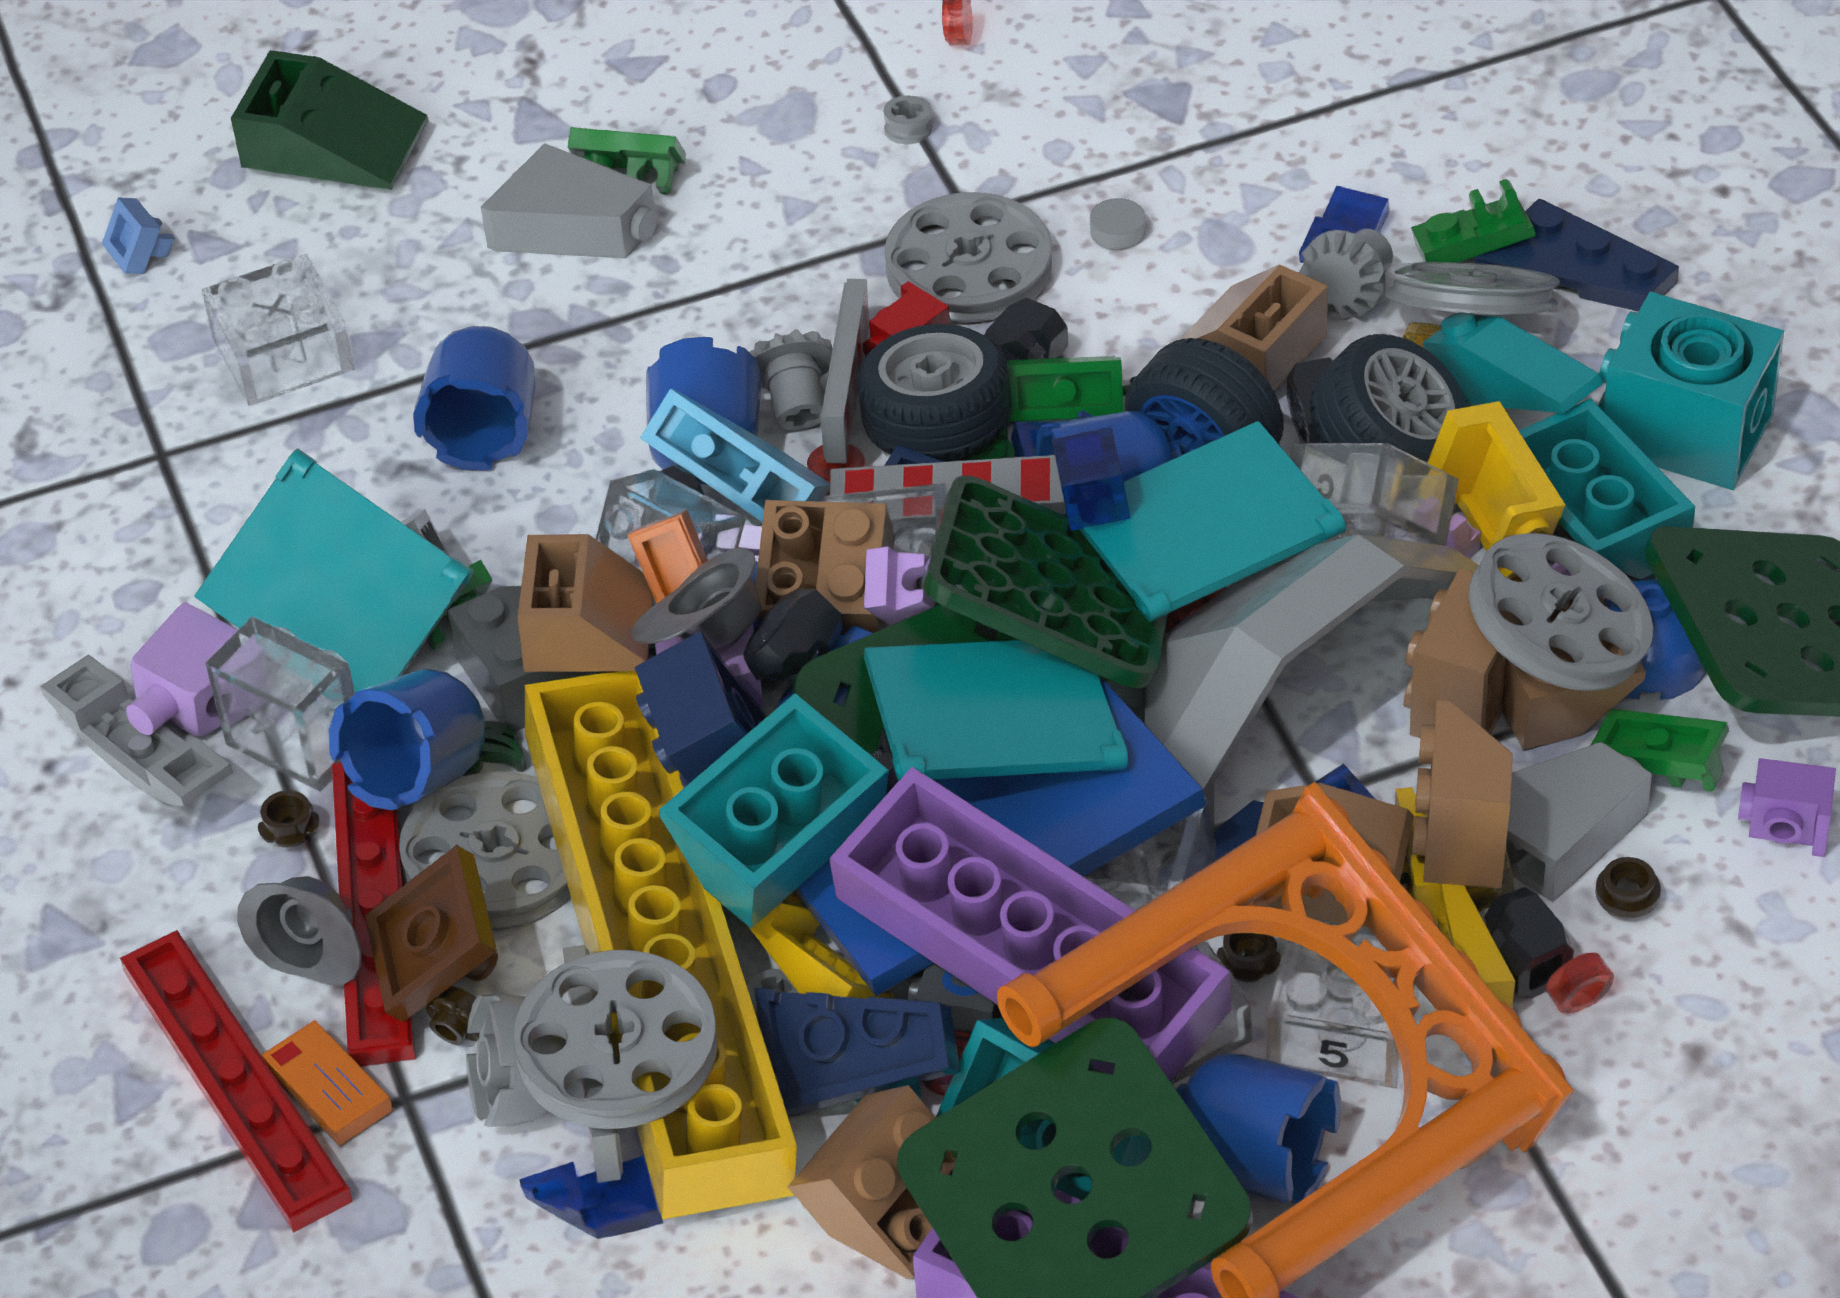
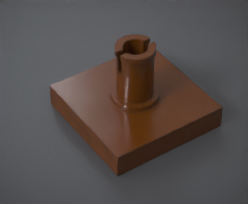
[365,845,498,1022]

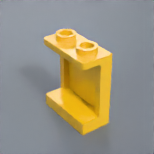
[1416,401,1565,582]

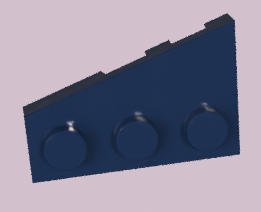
[1474,198,1679,311]
[754,988,960,1117]

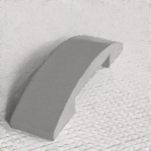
[40,654,233,807]

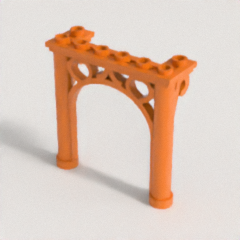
[997,782,1574,1298]

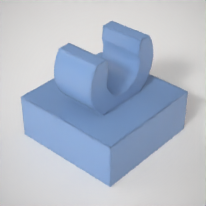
[102,197,175,274]

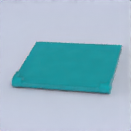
[1067,421,1346,622]
[194,448,474,702]
[864,640,1128,782]

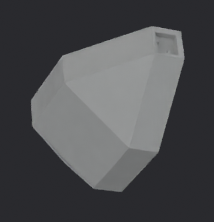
[1144,534,1479,840]

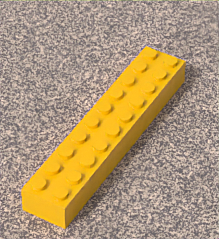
[525,671,797,1220]

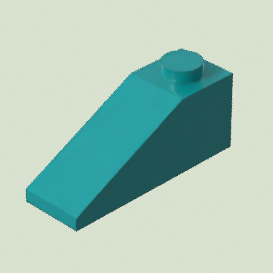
[1422,312,1603,413]

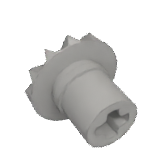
[1298,229,1393,320]
[749,329,833,431]

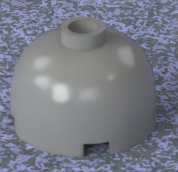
[466,994,567,1127]

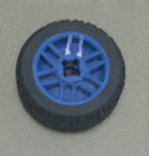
[1124,338,1284,455]

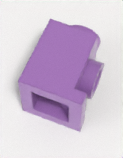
[1738,758,1836,857]

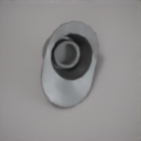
[632,548,762,652]
[237,876,361,985]

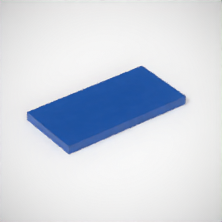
[794,678,1206,996]

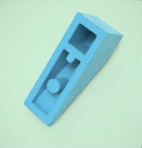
[640,388,830,522]

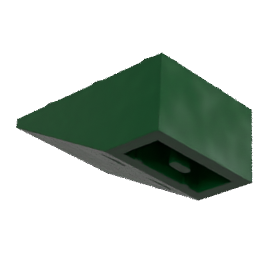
[231,50,428,190]

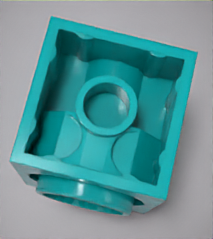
[1598,291,1785,491]

